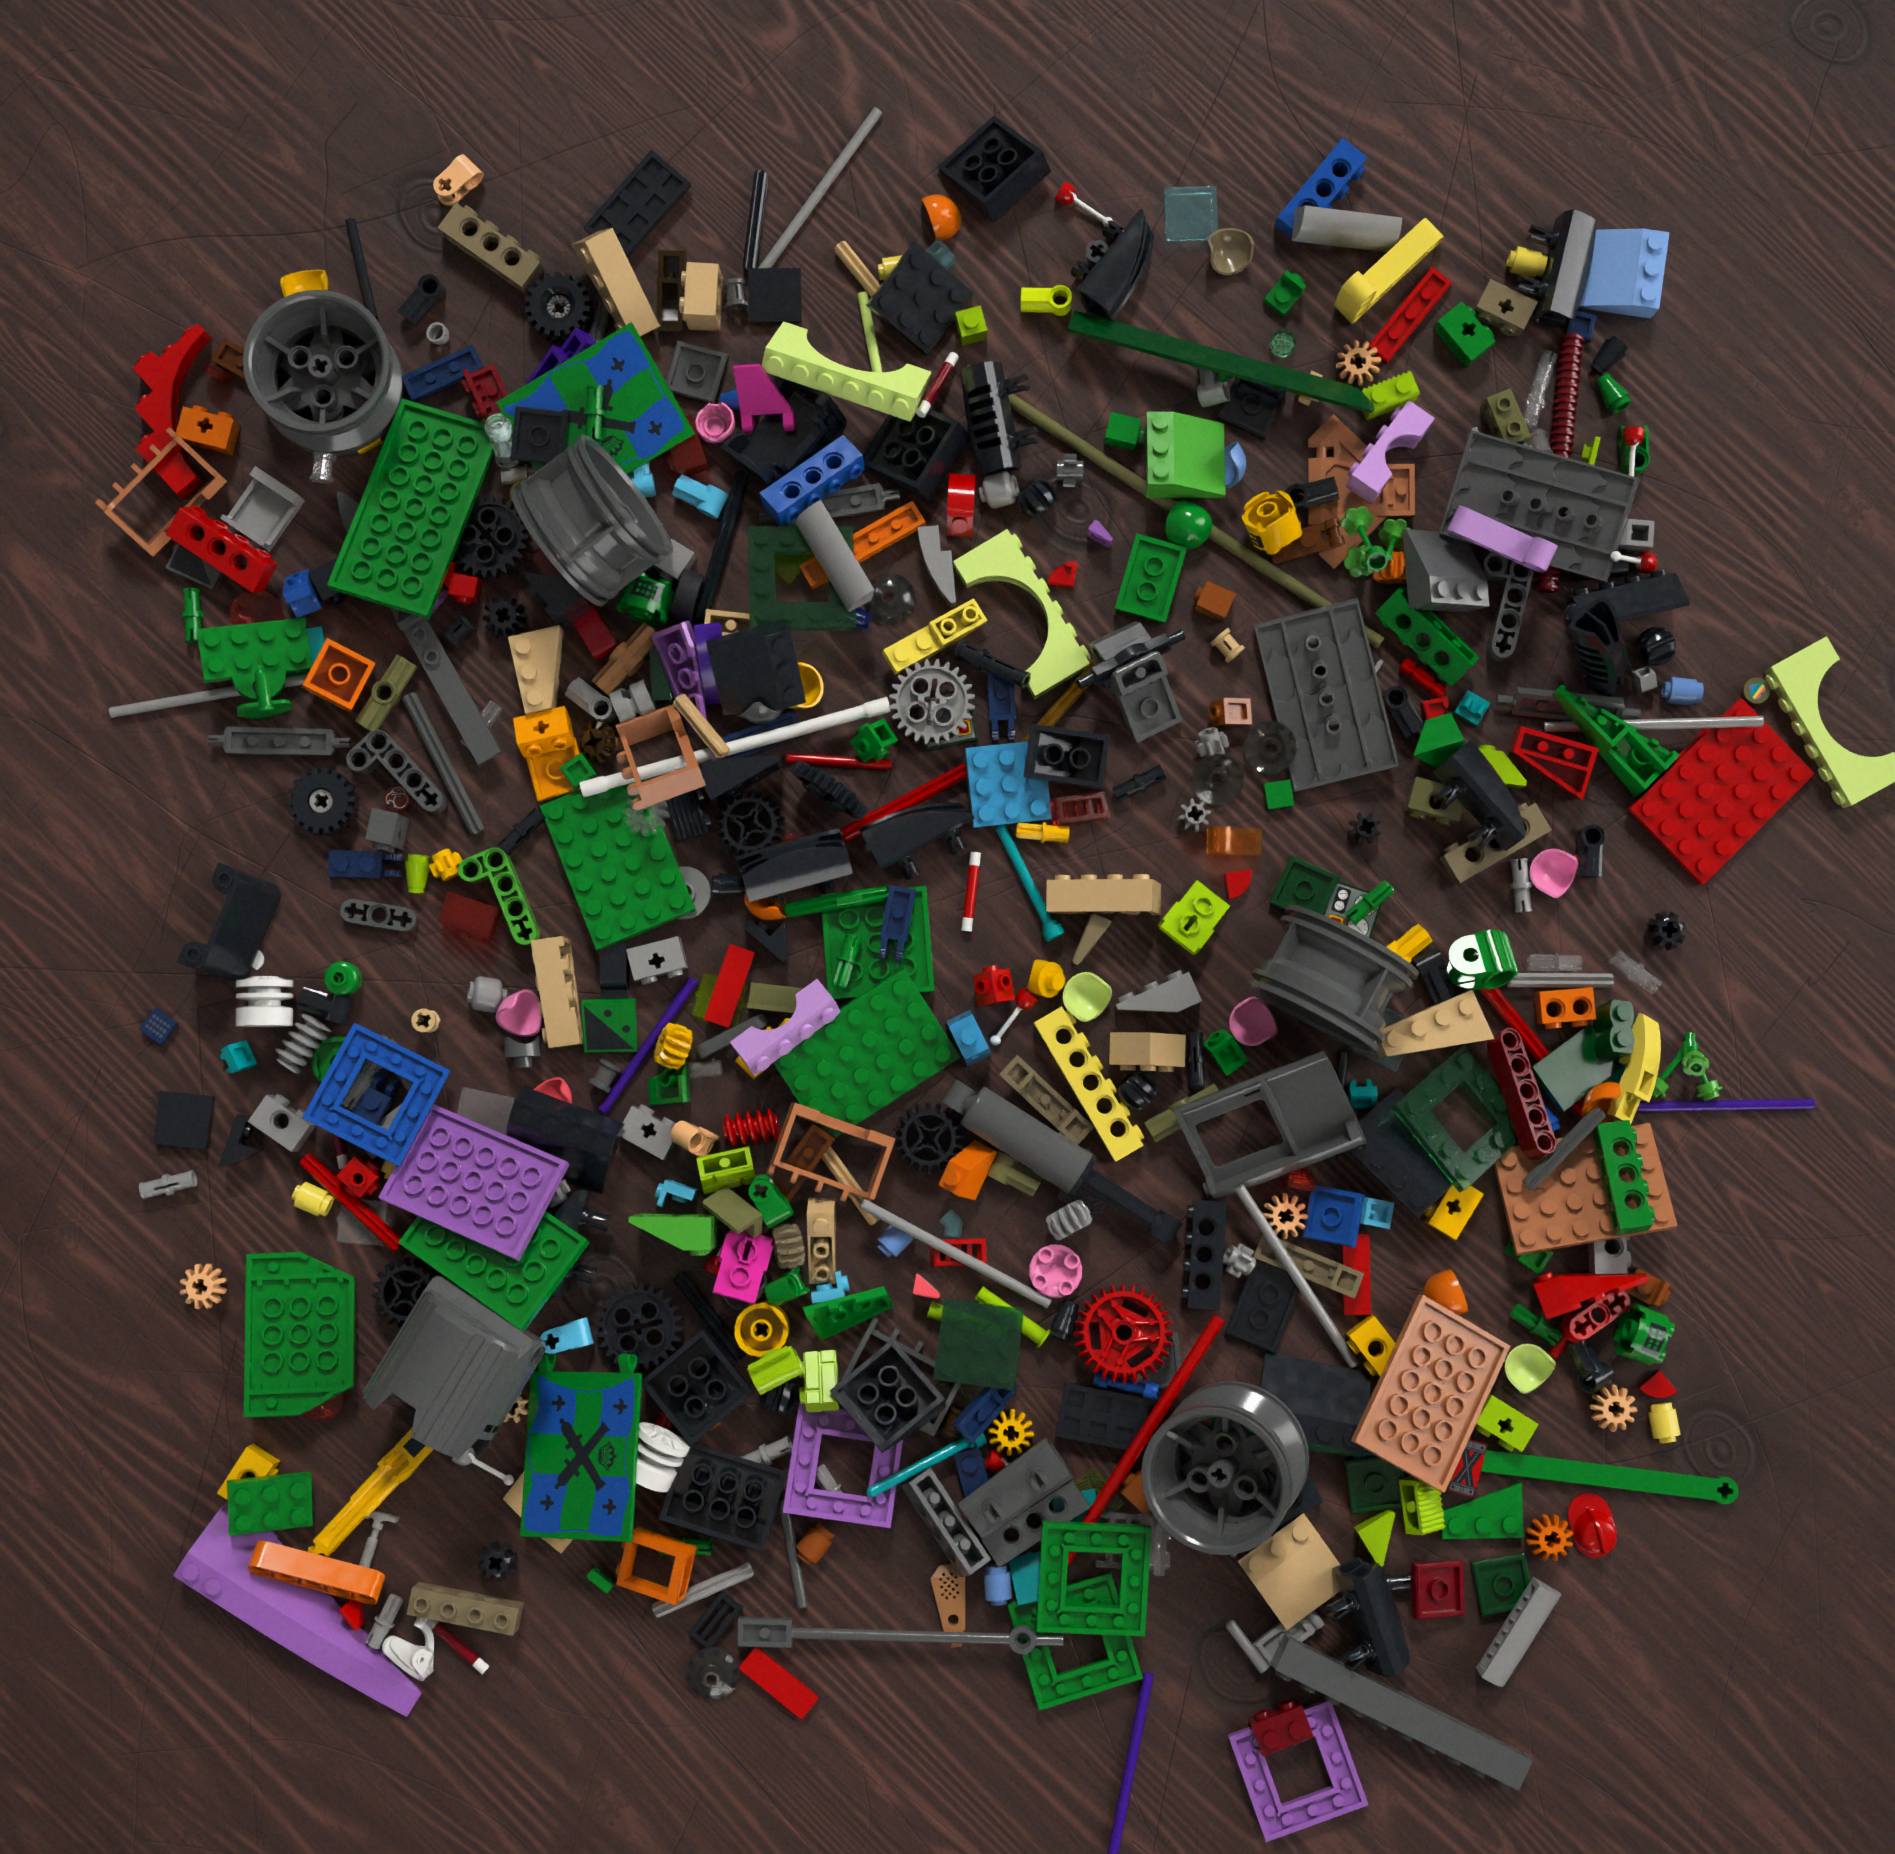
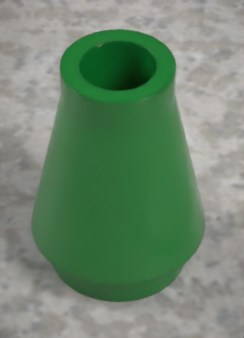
[1596,373,1631,414]

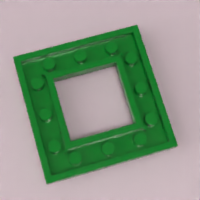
[1036,1520,1151,1636]
[1007,1571,1143,1711]

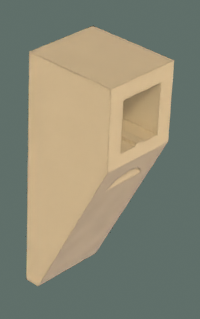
[807,1198,836,1284]

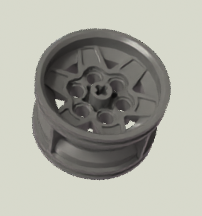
[511,434,673,606]
[1245,905,1419,1054]

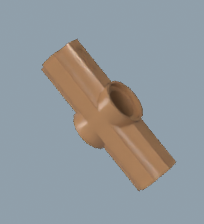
[591,622,656,696]

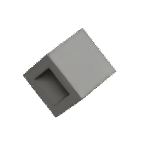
[1632,666,1658,695]

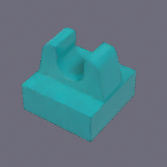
[1453,690,1490,727]
[220,1040,257,1073]
[1348,1079,1378,1110]

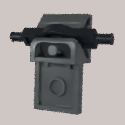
[1076,622,1186,743]

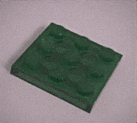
[933,1298,1024,1391]

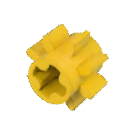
[429,849,462,881]

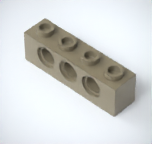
[437,203,544,295]
[1439,802,1552,885]
[406,1582,524,1636]

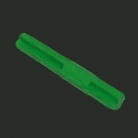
[784,886,888,917]

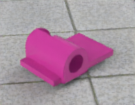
[712,1229,773,1305]

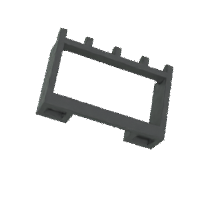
[840,1317,969,1437]

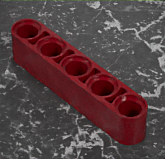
[531,548,618,661]
[1487,1028,1556,1160]

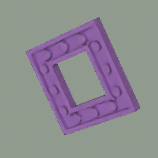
[782,1403,903,1528]
[1228,1699,1368,1842]

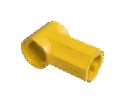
[1386,924,1433,963]

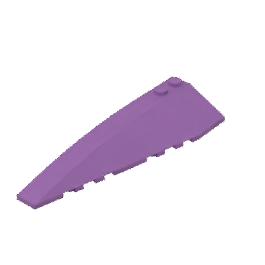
[173,1501,422,1717]

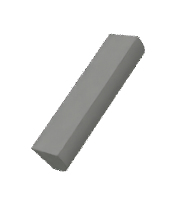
[1292,206,1402,252]
[796,500,874,612]
[1476,1577,1562,1687]

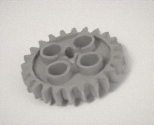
[889,659,975,746]

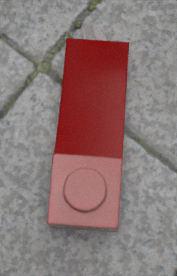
[443,562,483,605]

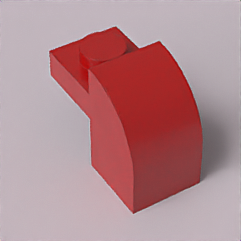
[946,474,976,537]

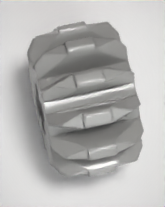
[1046,1200,1092,1240]

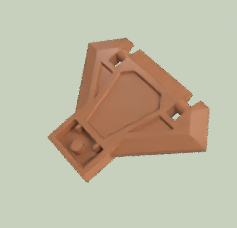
[1308,414,1415,569]

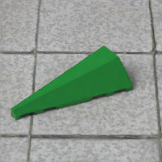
[1552,685,1680,797]

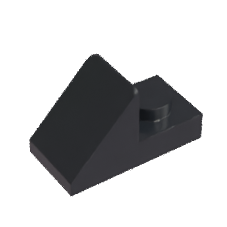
[743,920,788,963]
[219,1114,264,1167]

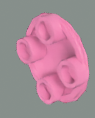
[1029,1245,1082,1298]

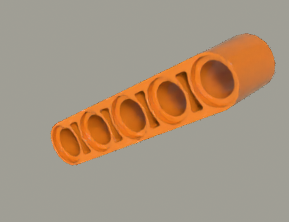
[247,1541,385,1604]

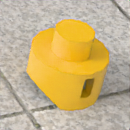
[1027,960,1065,998]

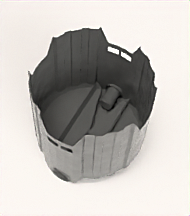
[363,1275,546,1461]

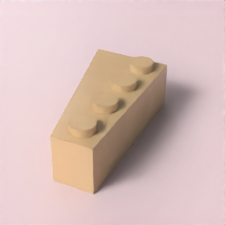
[572,228,660,336]
[1046,874,1161,915]

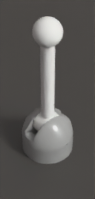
[452,1447,514,1486]

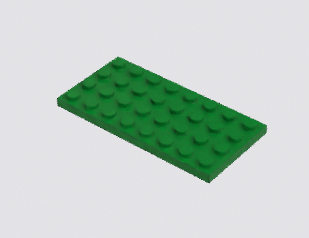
[327,399,498,619]

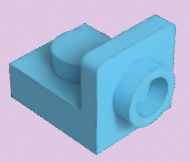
[654,1179,698,1207]
[1360,1197,1394,1229]
[811,1270,849,1303]

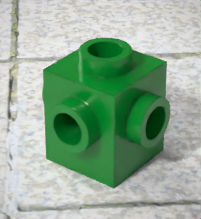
[849,718,898,763]

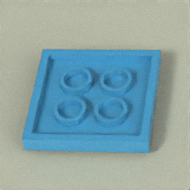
[964,741,1052,828]

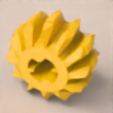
[654,1023,693,1070]
[988,1409,1034,1456]

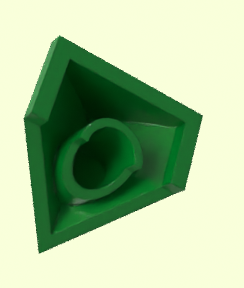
[1414,713,1464,769]
[648,1057,691,1105]

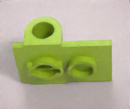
[1157,880,1230,955]
[747,1346,805,1395]

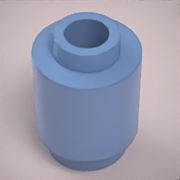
[1661,677,1704,706]
[877,1218,913,1258]
[983,1564,1012,1606]

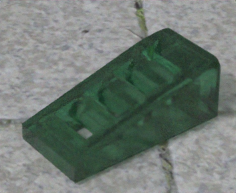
[649,648,675,705]

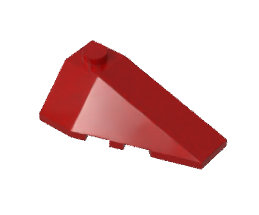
[1532,1271,1649,1319]

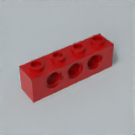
[166,505,278,593]

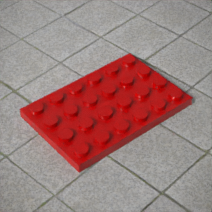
[1627,698,1815,885]

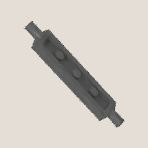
[759,483,900,529]
[1495,687,1641,721]
[207,727,352,757]

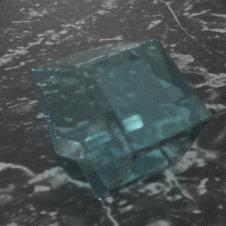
[926,240,956,270]
[939,1209,963,1238]

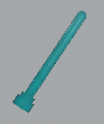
[996,824,1065,942]
[867,1433,987,1497]

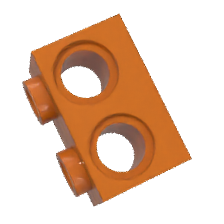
[1534,987,1596,1029]

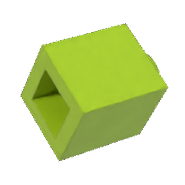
[955,306,987,346]

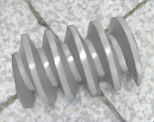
[275,1014,332,1074]

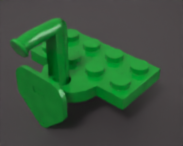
[196,617,312,720]

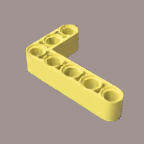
[1334,218,1444,324]

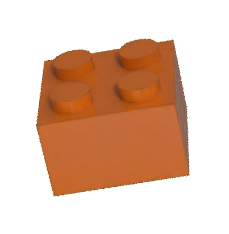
[301,638,376,712]

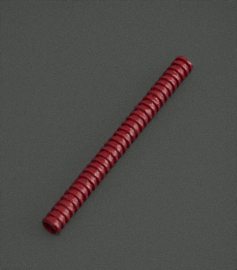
[1535,333,1584,593]

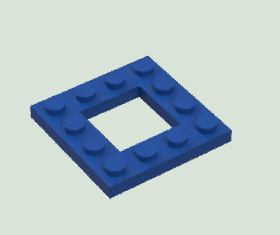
[302,1023,451,1167]

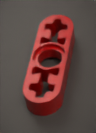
[1563,1290,1630,1343]

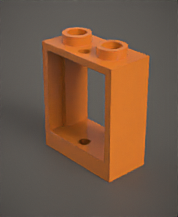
[616,1526,697,1605]

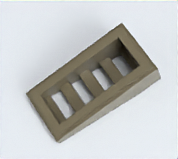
[1071,913,1112,966]

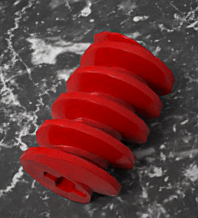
[723,1109,780,1147]

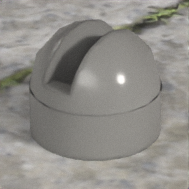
[426,322,450,346]

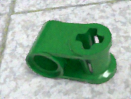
[1617,425,1650,477]
[749,1174,794,1229]
[765,1266,810,1307]

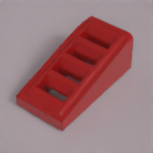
[929,1238,987,1267]

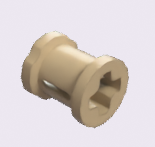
[1210,628,1245,663]
[411,1009,441,1033]

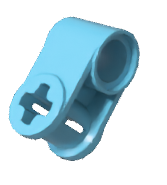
[540,1317,594,1354]

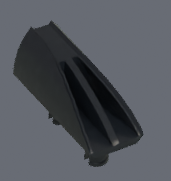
[1071,209,1154,321]
[1433,739,1526,851]
[858,802,974,880]
[552,1190,611,1297]

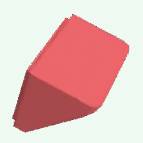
[913,1273,940,1299]

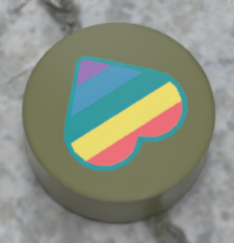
[1741,677,1770,705]

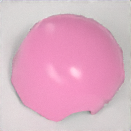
[695,402,735,443]

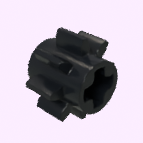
[1348,812,1381,844]

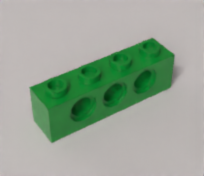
[1375,585,1480,687]
[1592,1120,1655,1235]

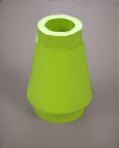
[405,854,432,893]

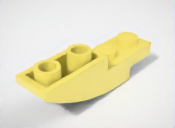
[882,598,987,675]
[1607,1013,1661,1125]

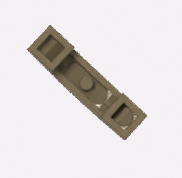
[999,1055,1094,1145]
[1254,1234,1365,1299]

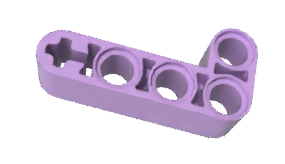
[1447,505,1558,573]

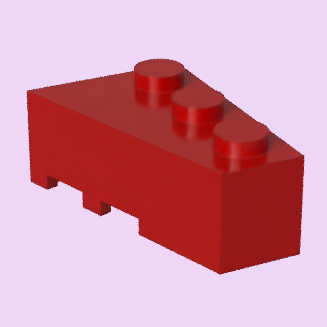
[1508,726,1599,800]

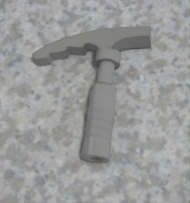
[359,1511,400,1568]

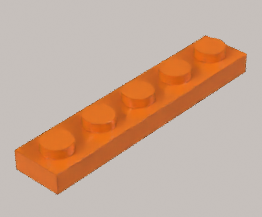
[799,500,926,590]

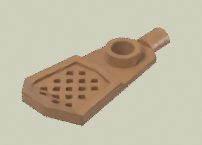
[930,1563,965,1648]

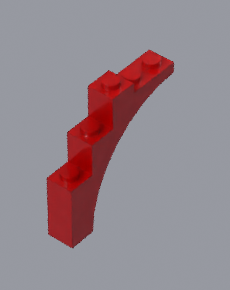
[133,323,212,500]

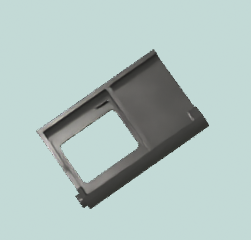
[1173,1050,1366,1201]

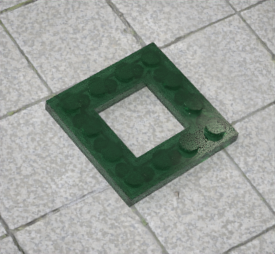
[747,526,856,631]
[1391,1045,1518,1193]

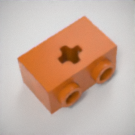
[176,405,241,456]

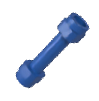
[1094,1370,1160,1401]

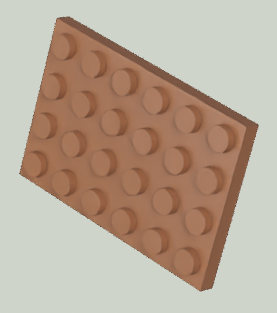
[1491,1123,1677,1256]
[1351,1295,1511,1493]

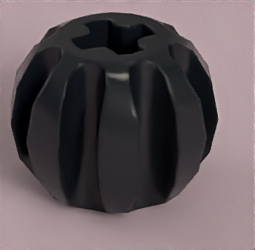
[1018,479,1058,519]
[1636,626,1677,666]
[1645,911,1686,951]
[1117,1070,1157,1111]
[759,1381,799,1414]
[478,1540,518,1582]

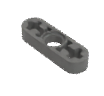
[340,899,419,932]
[694,1013,769,1060]

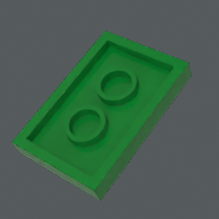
[1114,533,1187,625]
[227,1471,313,1536]

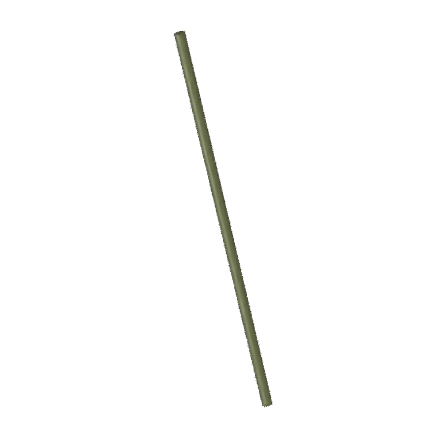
[967,365,1384,648]

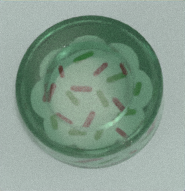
[1269,329,1296,358]

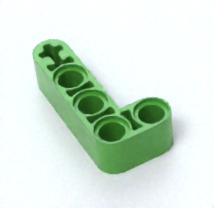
[458,848,541,947]

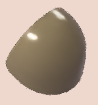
[1207,228,1254,275]

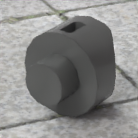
[504,1036,541,1068]

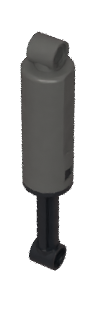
[942,1079,1183,1246]

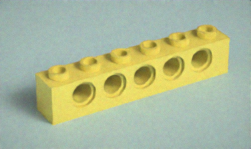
[1033,1006,1144,1162]

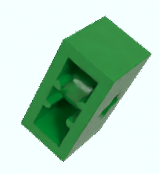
[1433,302,1496,368]

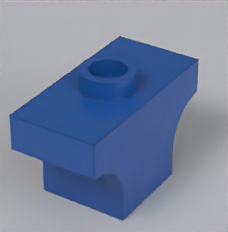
[283,568,322,618]

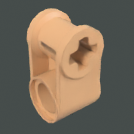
[433,154,484,206]
[670,1121,720,1157]

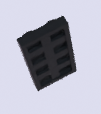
[583,150,691,259]
[1055,1382,1171,1453]

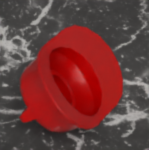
[1568,1493,1617,1558]

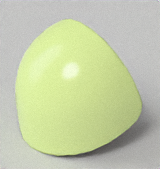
[1063,972,1112,1022]
[1505,1344,1556,1394]

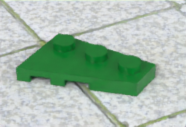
[803,1286,894,1341]
[1440,1481,1524,1539]

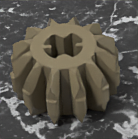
[771,1223,805,1269]

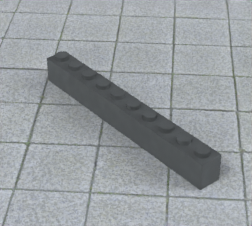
[1271,1634,1533,1791]

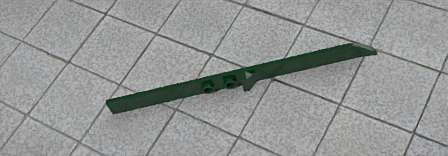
[1067,310,1375,413]

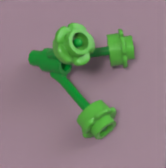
[1651,1032,1722,1101]

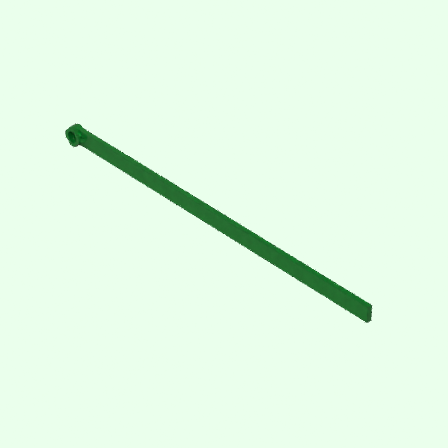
[1210,1417,1739,1504]

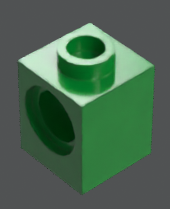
[1104,412,1145,451]

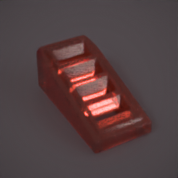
[1050,791,1109,826]
[1281,1168,1315,1192]

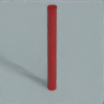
[786,753,892,770]

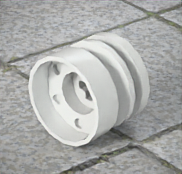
[236,976,293,1027]
[636,1422,690,1492]

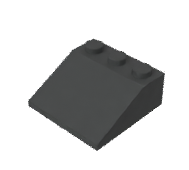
[1402,529,1489,613]

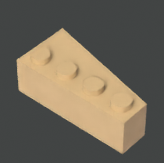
[531,936,584,1049]
[1376,990,1494,1058]

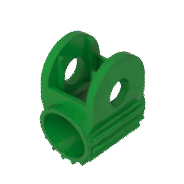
[1447,930,1519,991]

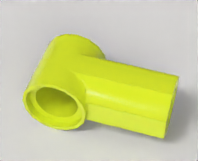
[1021,285,1072,316]

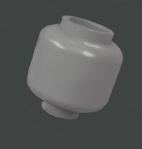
[979,471,1020,509]
[467,976,507,1013]

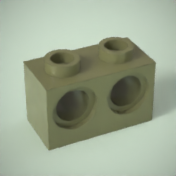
[1480,388,1531,445]

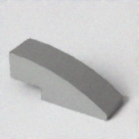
[917,525,956,608]

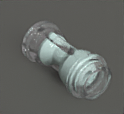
[485,414,520,468]

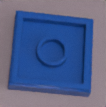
[1302,1184,1365,1248]

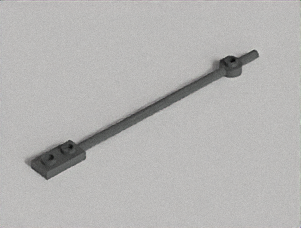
[738,1617,1064,1654]

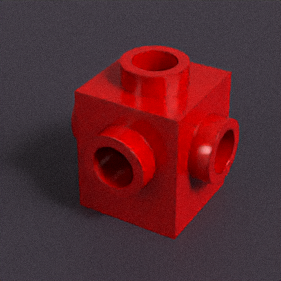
[972,965,1015,1007]
[336,1156,384,1198]

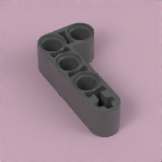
[1480,552,1533,662]
[346,729,448,814]

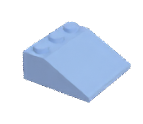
[1579,229,1669,319]

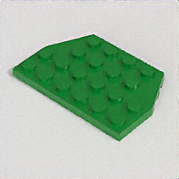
[244,1252,356,1418]

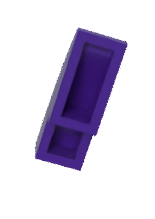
[524,328,597,386]
[694,622,723,705]

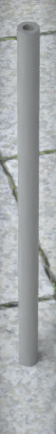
[758,107,882,268]
[109,673,308,718]
[1544,716,1764,733]
[1235,1184,1359,1368]
[859,1199,1052,1308]

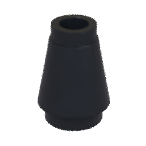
[1589,335,1628,376]
[711,873,746,899]
[1049,1300,1079,1342]

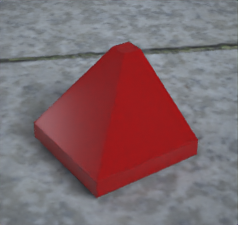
[339,1600,365,1631]

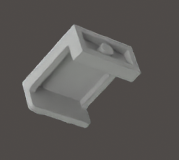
[220,466,305,552]

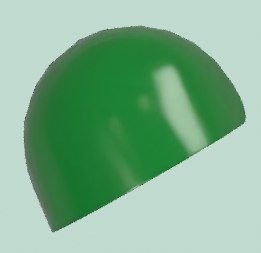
[1166,501,1212,550]

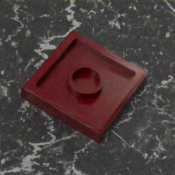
[1411,1559,1465,1620]

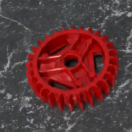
[1074,1284,1174,1385]

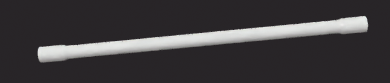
[579,697,891,797]

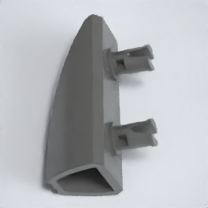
[958,1437,1073,1538]

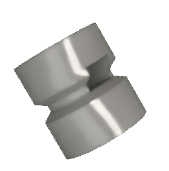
[609,679,656,723]

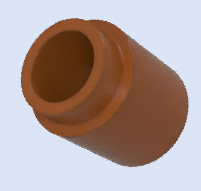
[796,1522,835,1564]

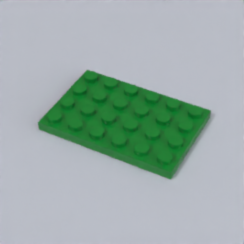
[540,766,696,951]
[773,968,961,1138]
[398,1211,590,1331]

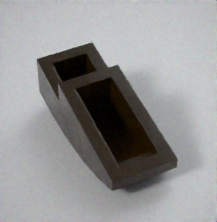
[657,250,687,332]

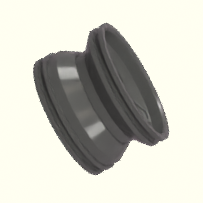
[243,290,405,456]
[1141,1381,1309,1555]

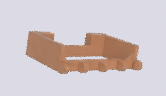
[95,427,227,557]
[615,704,706,810]
[767,1102,895,1202]

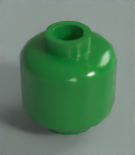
[324,961,362,996]

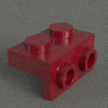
[461,363,508,421]
[1248,1699,1314,1756]

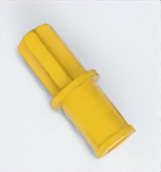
[1016,822,1069,843]

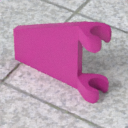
[733,364,796,434]

